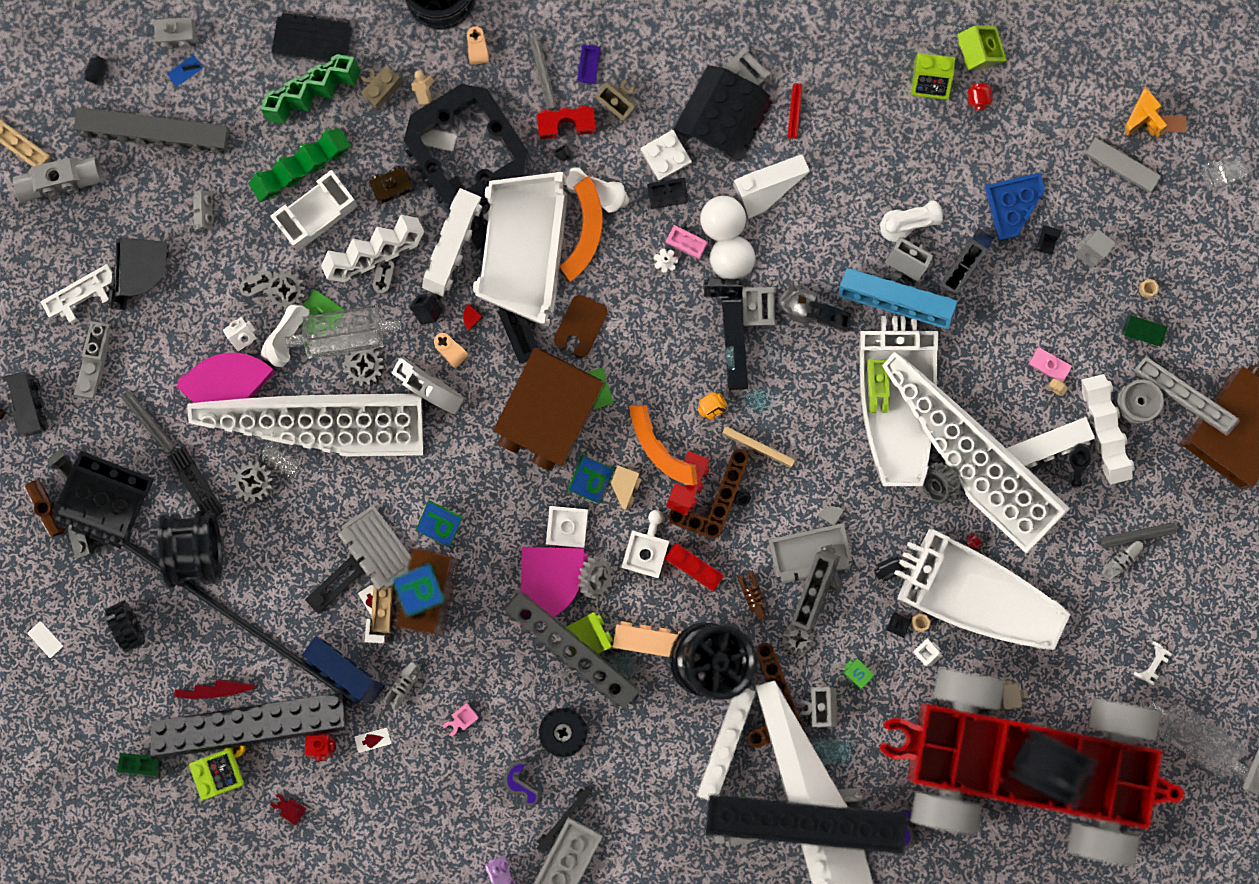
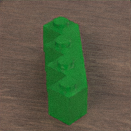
[260,54,361,124]
[248,128,351,202]

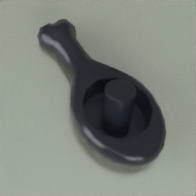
[1069,443,1092,487]

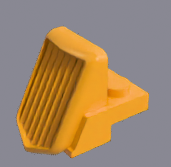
[1125,86,1167,138]

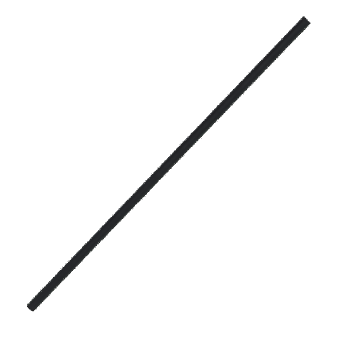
[122,541,352,702]

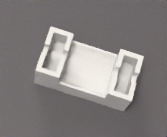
[270,170,358,252]

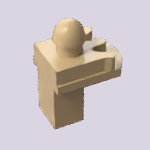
[411,70,434,105]

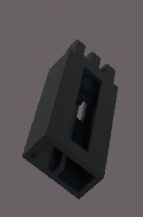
[497,306,538,364]

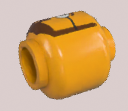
[698,392,727,420]

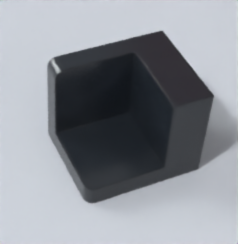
[1034,225,1062,255]
[410,293,443,324]

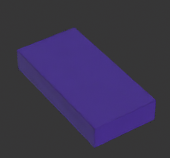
[577,44,601,85]

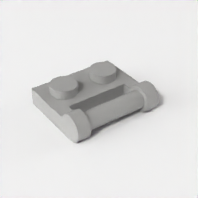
[722,46,771,86]
[742,287,777,327]

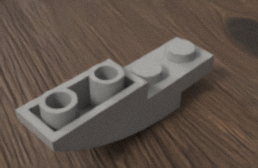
[74,321,110,400]
[392,357,465,414]

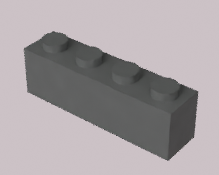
[791,549,840,631]

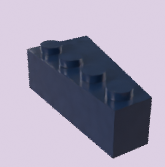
[302,636,385,704]

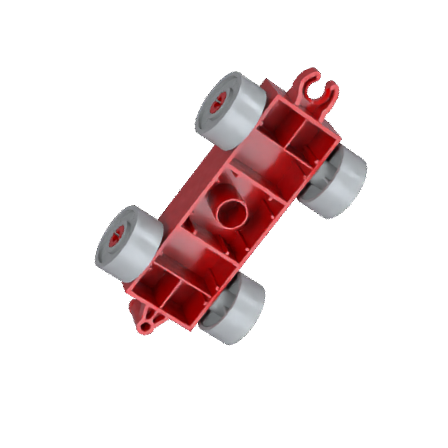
[878,668,1184,866]

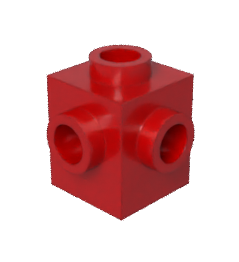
[305,733,336,762]

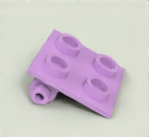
[485,855,516,884]

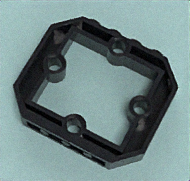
[403,84,529,209]

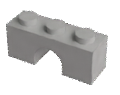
[1074,229,1116,268]

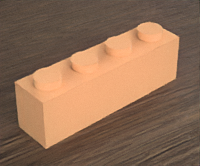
[613,621,682,657]

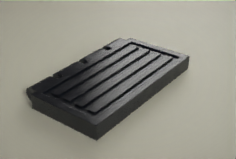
[271,10,352,62]

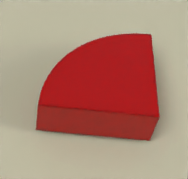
[463,304,482,331]

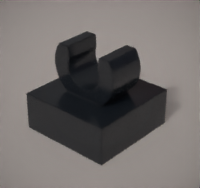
[885,612,912,638]

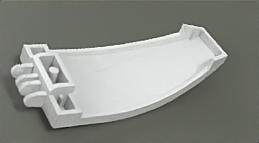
[860,316,938,486]
[894,529,1070,650]

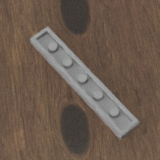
[1134,356,1240,436]

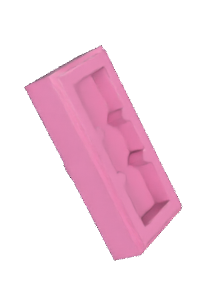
[666,225,708,260]
[1028,347,1072,382]

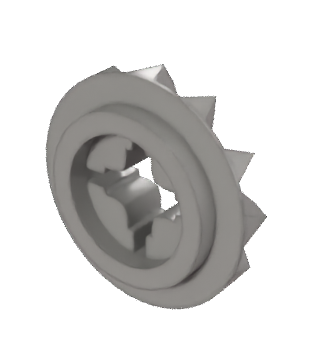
[783,624,813,654]

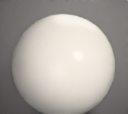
[700,196,746,241]
[710,236,755,279]

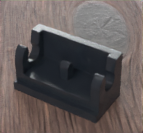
[647,177,688,209]

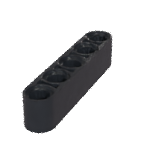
[722,297,748,391]

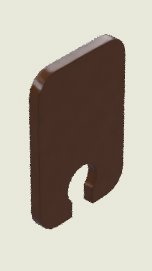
[554,295,608,357]

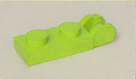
[867,359,890,413]

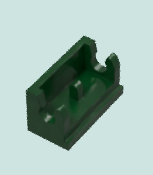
[1122,315,1168,347]
[117,753,162,779]

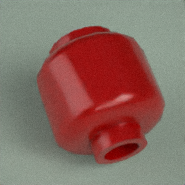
[967,83,992,110]

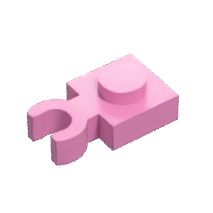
[443,703,479,736]

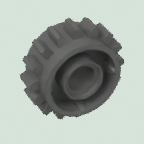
[923,462,960,504]

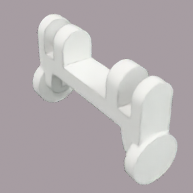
[1133,641,1172,686]

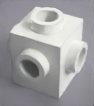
[223,317,257,351]

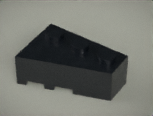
[2,372,48,437]

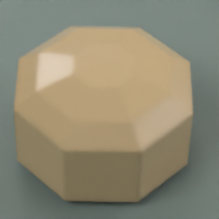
[1139,279,1159,299]
[1048,379,1068,396]
[911,613,931,632]

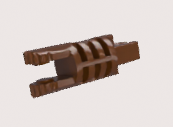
[737,570,767,621]

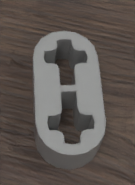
[373,260,395,294]
[239,271,275,298]

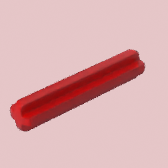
[787,83,803,139]

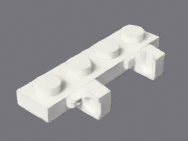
[41,264,113,324]

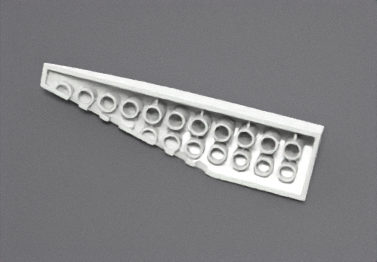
[882,351,1070,553]
[187,394,423,456]
[756,681,873,884]

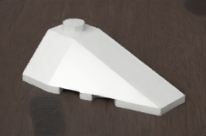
[733,154,810,219]

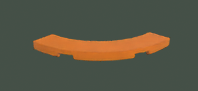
[559,176,602,282]
[629,404,698,485]

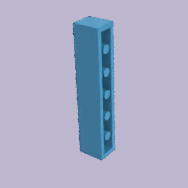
[838,268,957,330]

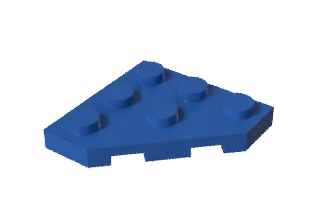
[984,173,1045,241]

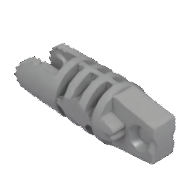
[1101,541,1144,581]
[383,662,421,711]

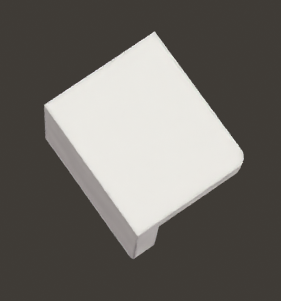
[365,619,387,643]

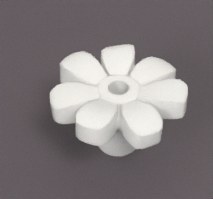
[654,249,678,273]

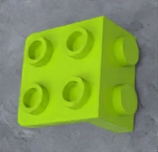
[566,612,614,663]

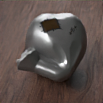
[778,280,818,324]

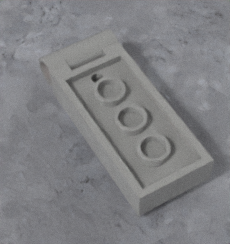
[534,817,603,884]

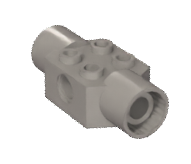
[13,156,104,203]

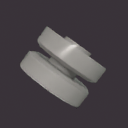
[1115,379,1164,424]

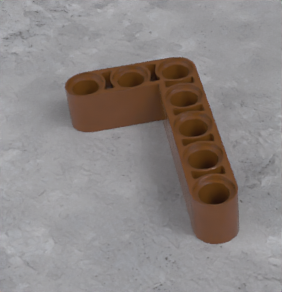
[668,449,748,539]
[747,643,802,748]

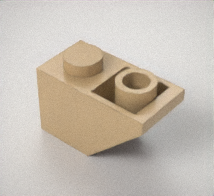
[611,466,641,510]

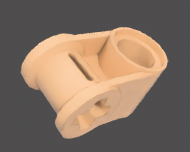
[467,26,489,65]
[434,333,469,369]

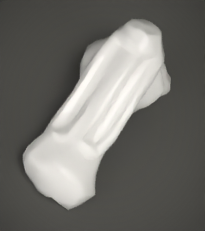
[566,168,629,212]
[880,201,943,242]
[261,305,309,367]

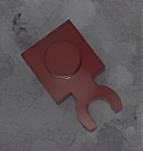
[270,793,307,826]

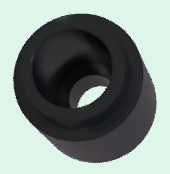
[84,55,109,85]
[874,556,904,582]

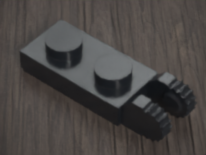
[806,301,851,332]

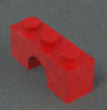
[537,105,596,140]
[666,451,710,515]
[665,543,724,592]

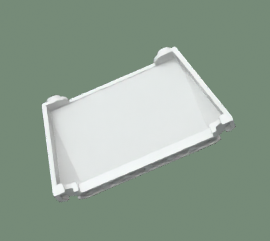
[473,172,568,326]

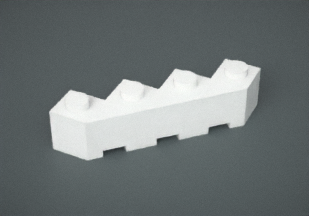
[422,188,482,297]
[321,215,424,282]
[1082,374,1135,485]

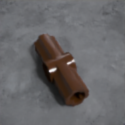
[24,479,66,538]

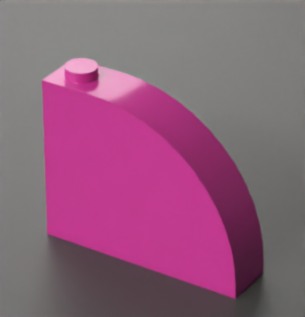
[176,353,276,403]
[520,547,588,625]

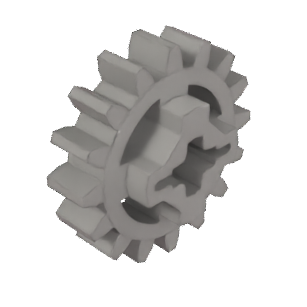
[263,269,305,311]
[342,345,385,387]
[231,461,274,503]
[578,556,614,599]

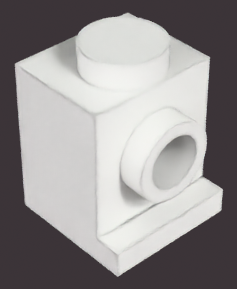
[913,639,942,666]

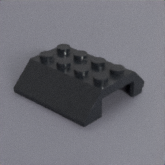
[673,65,773,162]
[52,450,154,549]

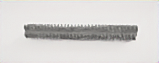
[529,35,557,110]

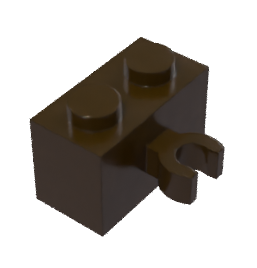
[369,166,414,205]

